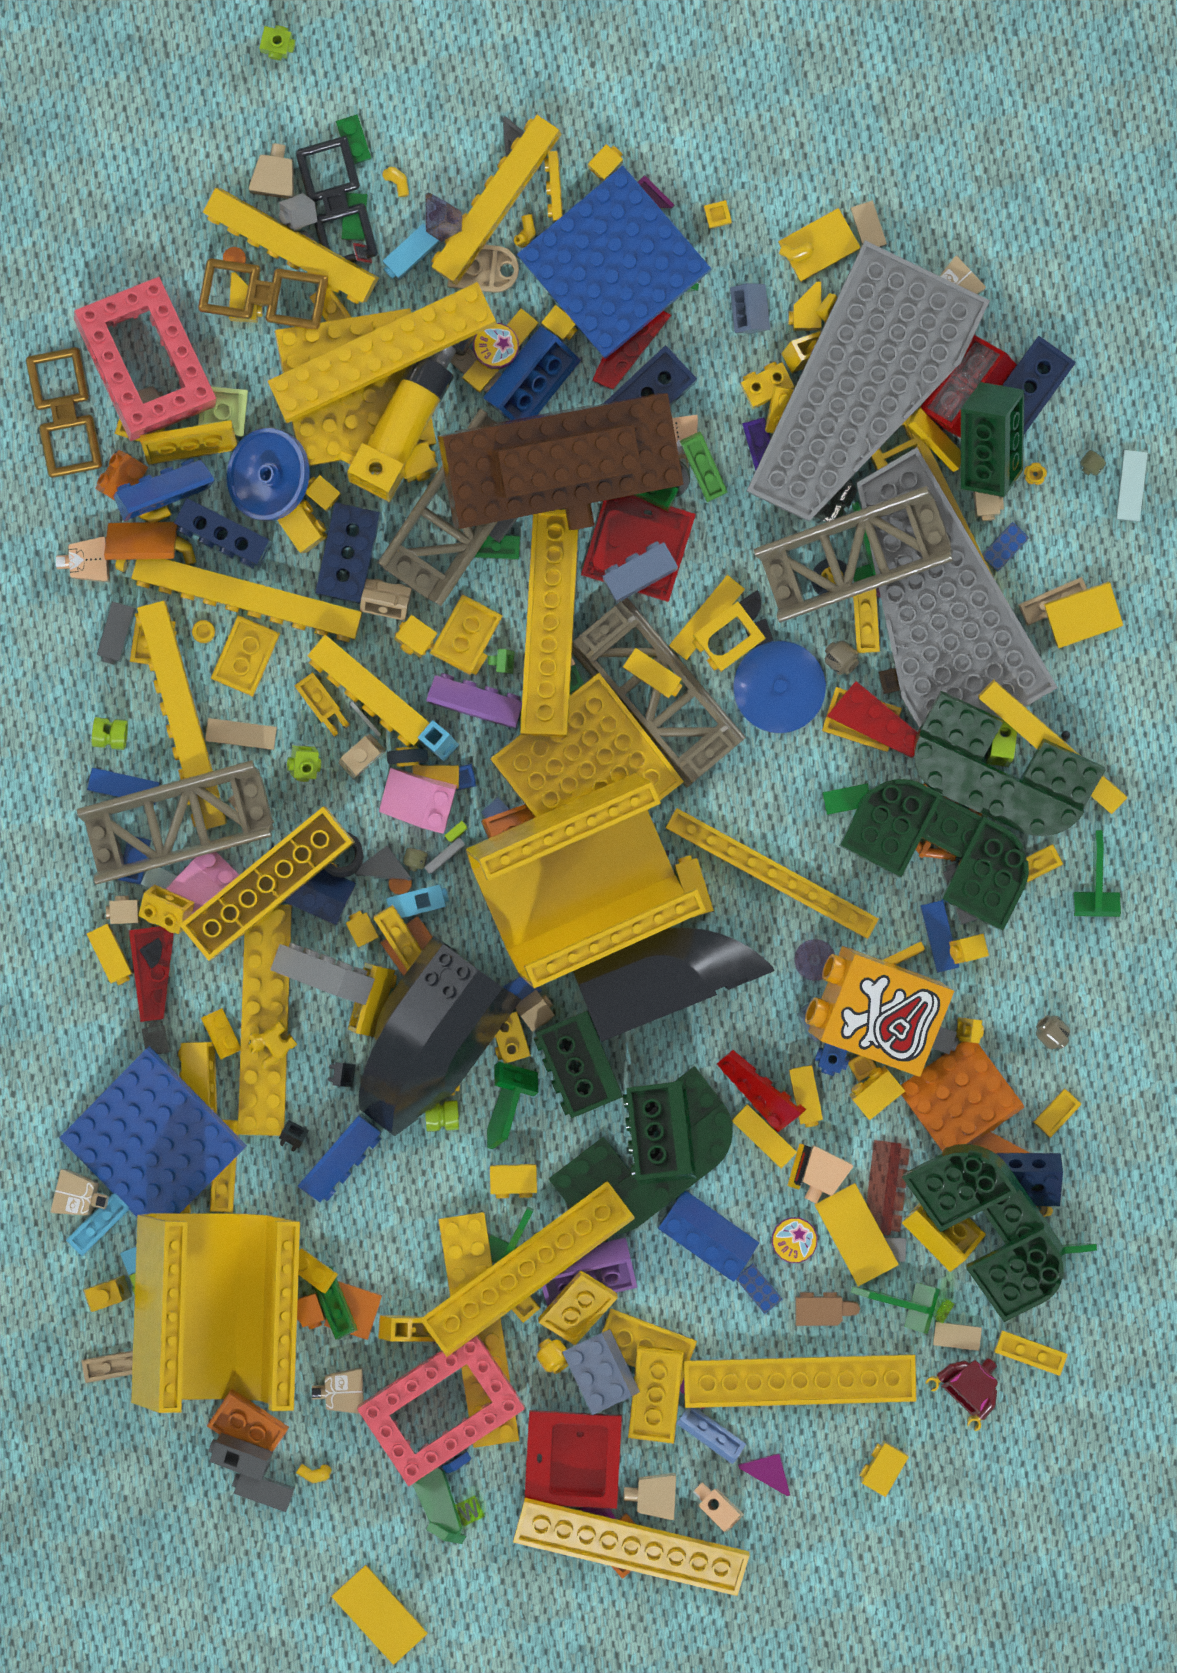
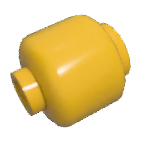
[536,1338,569,1374]

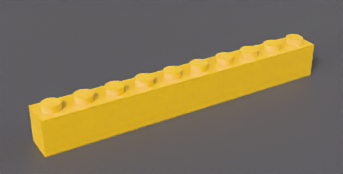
[131,559,363,643]
[135,600,227,829]

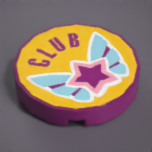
[473,323,519,369]
[772,1217,818,1263]

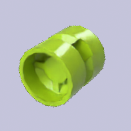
[91,717,128,750]
[425,1100,459,1132]

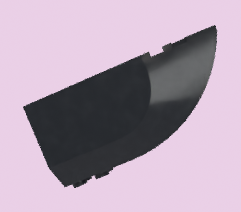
[573,928,775,1042]
[359,936,522,1136]

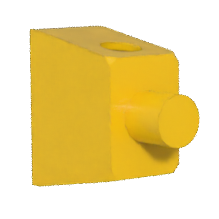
[83,1275,132,1312]

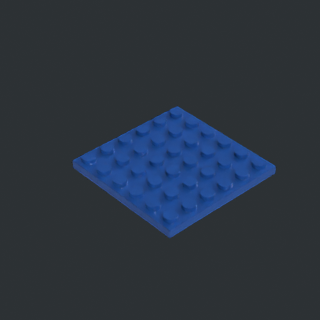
[517,165,712,359]
[59,1046,247,1217]

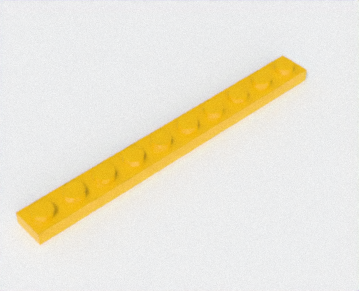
[666,808,879,939]

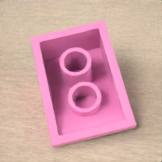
[379,767,457,834]
[166,852,239,914]

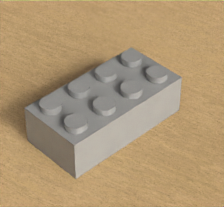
[270,943,375,1005]

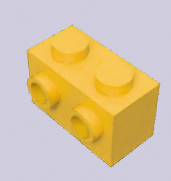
[740,361,794,410]
[277,499,328,553]
[138,884,195,934]
[494,1011,531,1063]
[849,1065,905,1120]
[490,1164,537,1198]
[859,1440,909,1497]

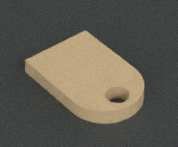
[447,245,519,293]

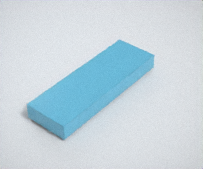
[66,1193,129,1256]

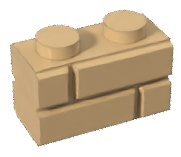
[360,579,412,621]

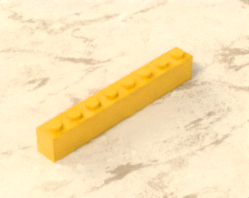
[431,115,562,286]
[203,188,379,304]

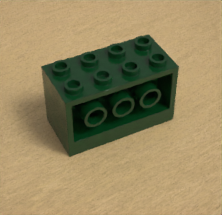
[961,382,1024,497]
[533,1010,623,1119]
[623,1081,697,1185]

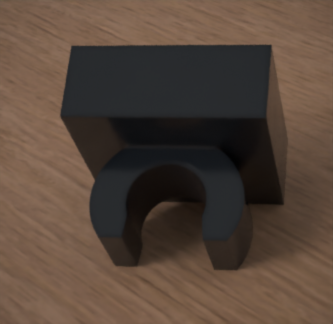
[327,1062,356,1087]
[279,1120,309,1152]

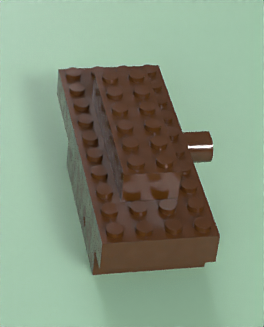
[437,393,684,530]

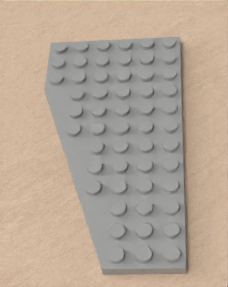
[746,240,990,522]
[857,447,1058,728]

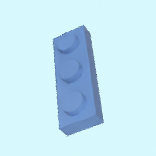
[676,1408,746,1464]

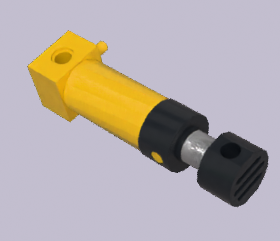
[338,335,475,502]

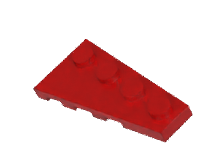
[592,311,672,390]
[826,681,917,758]
[129,926,174,1022]
[717,1050,806,1132]

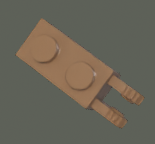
[795,1292,861,1326]

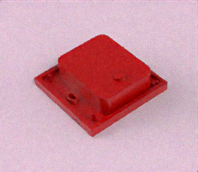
[581,495,696,602]
[525,1410,622,1509]

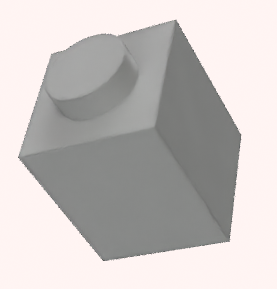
[279,193,317,231]

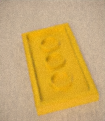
[140,420,238,465]
[814,1183,899,1286]
[602,1308,697,1384]
[628,1346,684,1444]
[331,1564,428,1665]

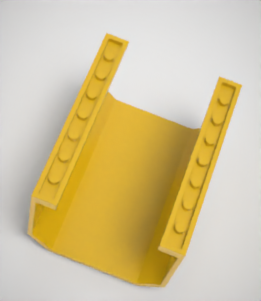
[466,773,706,988]
[131,1213,300,1413]

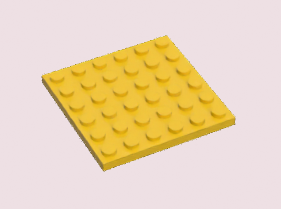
[274,308,436,466]
[490,673,684,817]

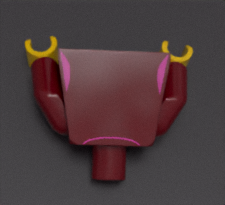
[925,1358,998,1431]

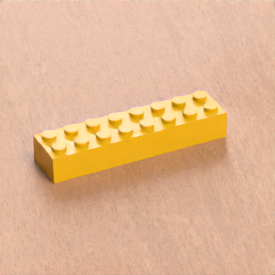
[180,806,355,961]

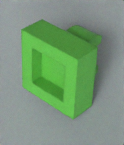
[488,649,515,674]

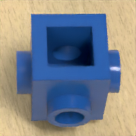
[815,1043,850,1076]

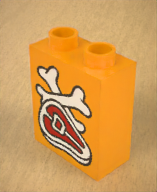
[805,946,954,1077]

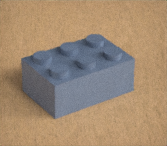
[603,541,678,604]
[563,1329,640,1415]

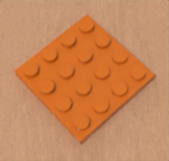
[901,1041,1025,1152]

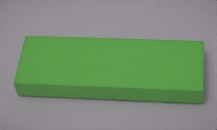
[679,431,728,502]

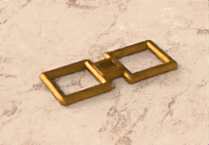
[198,258,328,330]
[26,347,102,478]

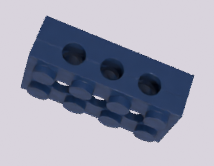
[1002,336,1076,434]
[603,345,697,407]
[174,498,273,569]
[315,503,381,604]
[995,1153,1063,1206]

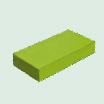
[444,821,468,843]

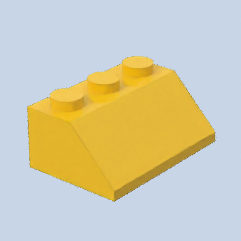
[348,962,397,1037]
[902,1203,986,1272]

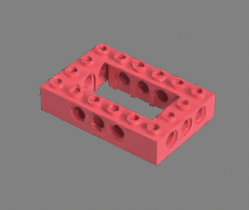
[74,277,216,442]
[357,1335,525,1487]

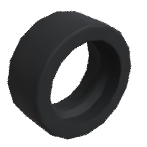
[324,832,364,878]

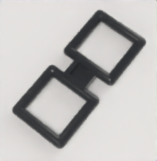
[296,136,378,263]

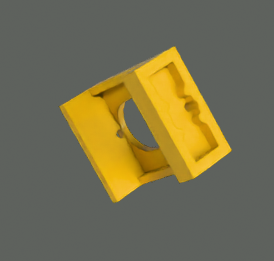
[692,601,766,673]

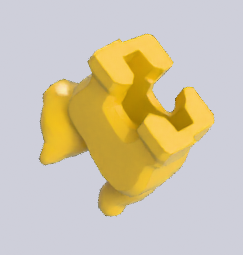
[248,1021,297,1069]

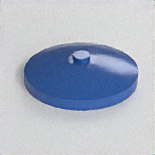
[227,428,310,521]
[733,641,826,733]

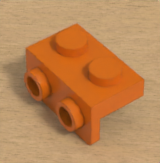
[95,450,148,501]

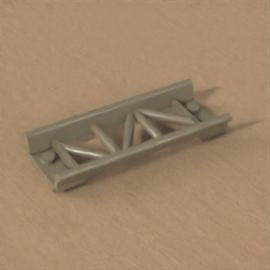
[377,409,497,606]
[754,486,953,623]
[572,598,746,788]
[77,760,274,885]

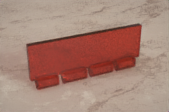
[866,1140,910,1235]

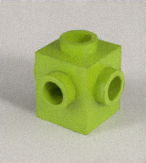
[259,25,296,61]
[287,745,321,782]

